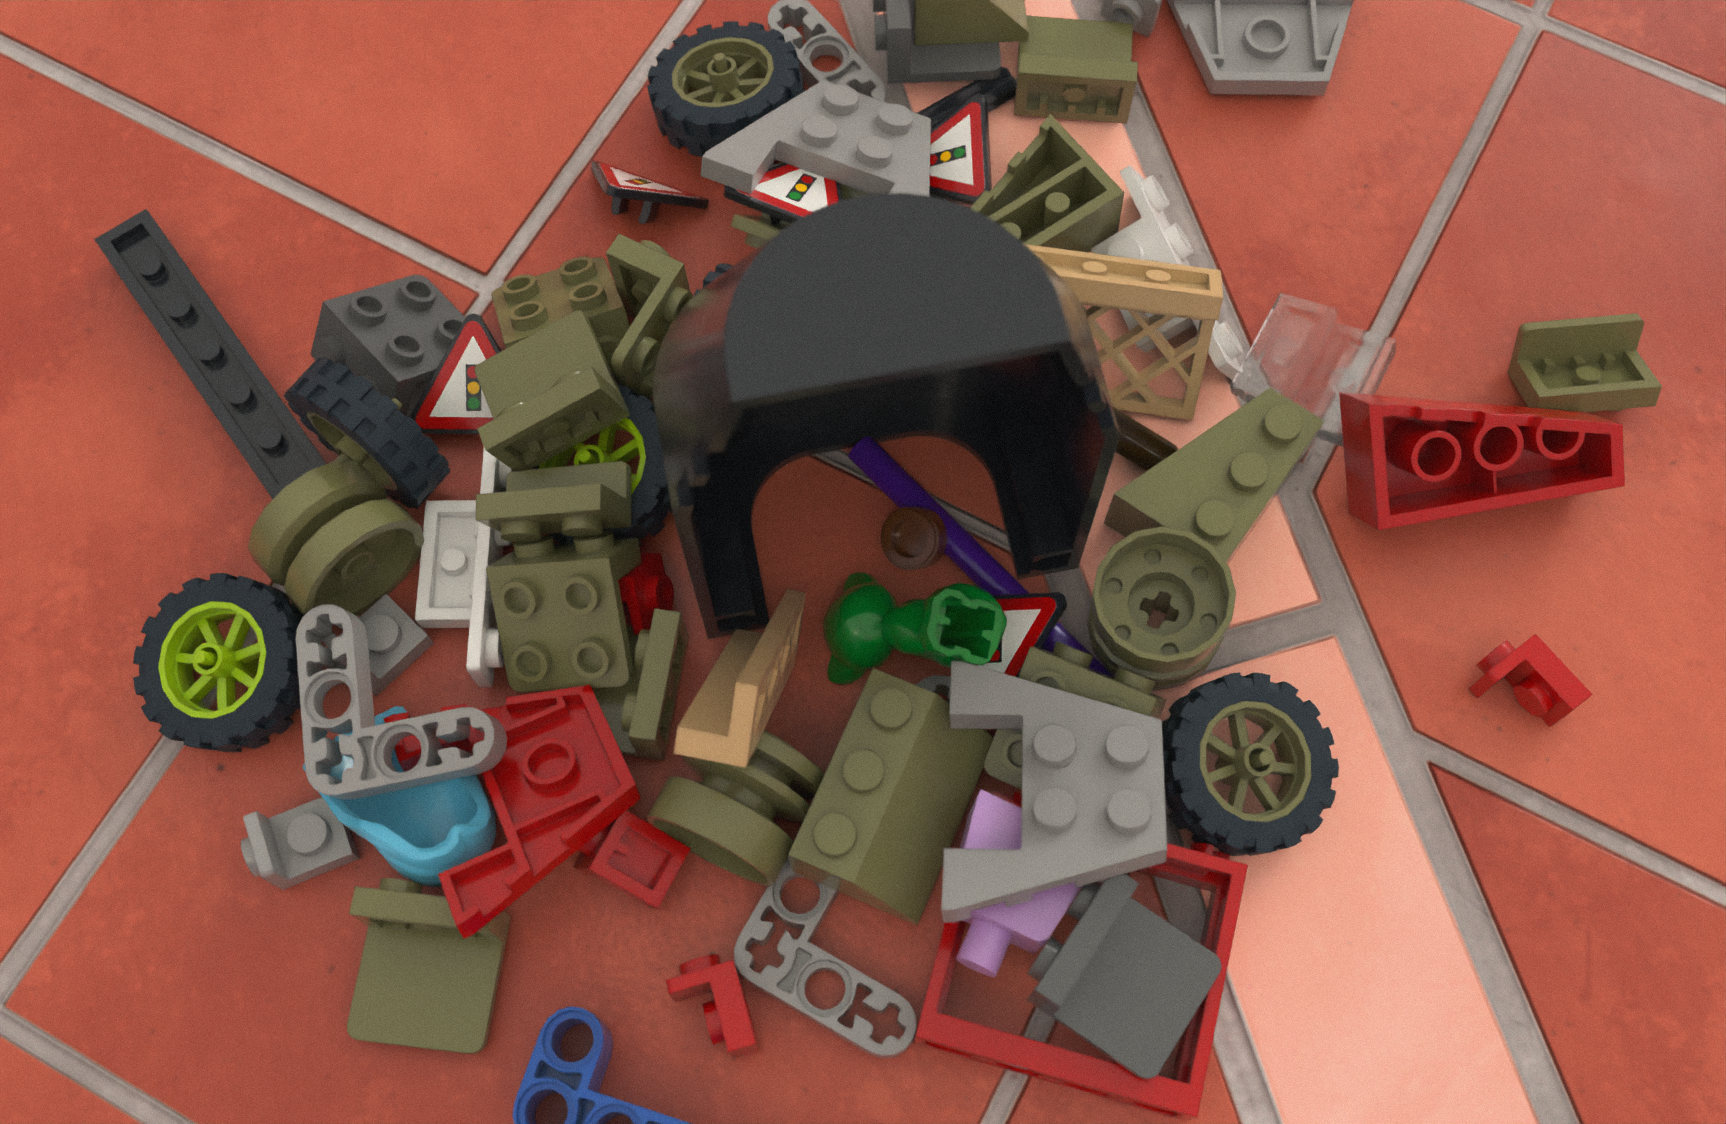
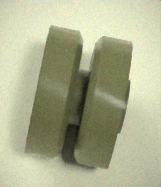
[248,460,424,625]

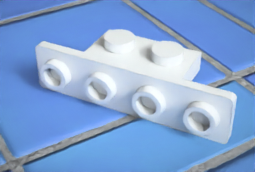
[1091,165,1243,381]
[415,448,514,687]

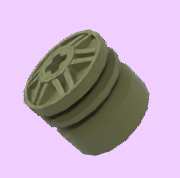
[1087,526,1236,690]
[647,730,824,887]

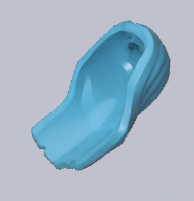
[302,706,496,887]

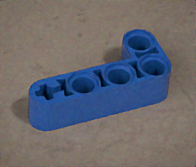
[512,1006,691,1124]

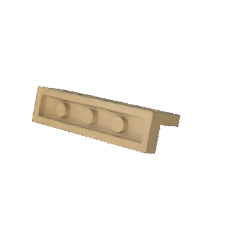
[674,589,806,768]

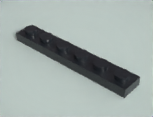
[94,209,327,499]

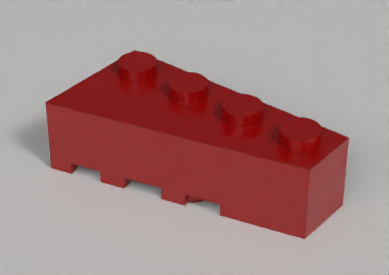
[1339,392,1625,530]

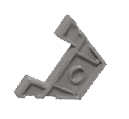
[1167,0,1354,95]
[701,80,931,196]
[941,661,1167,922]

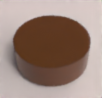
[881,506,947,570]

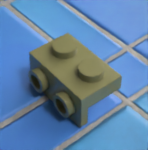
[1508,313,1662,412]
[476,461,631,542]

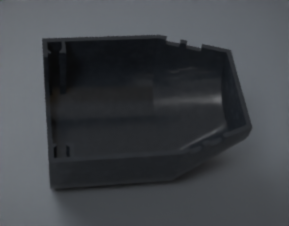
[653,193,1120,639]

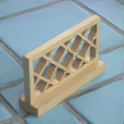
[1025,244,1223,420]

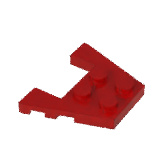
[383,685,641,939]

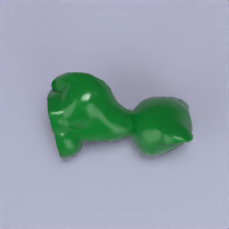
[823,572,1007,685]

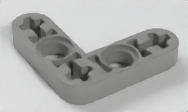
[768,0,886,168]
[296,604,507,800]
[734,857,917,1059]

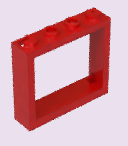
[914,791,1248,1121]

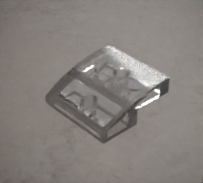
[1230,293,1396,447]

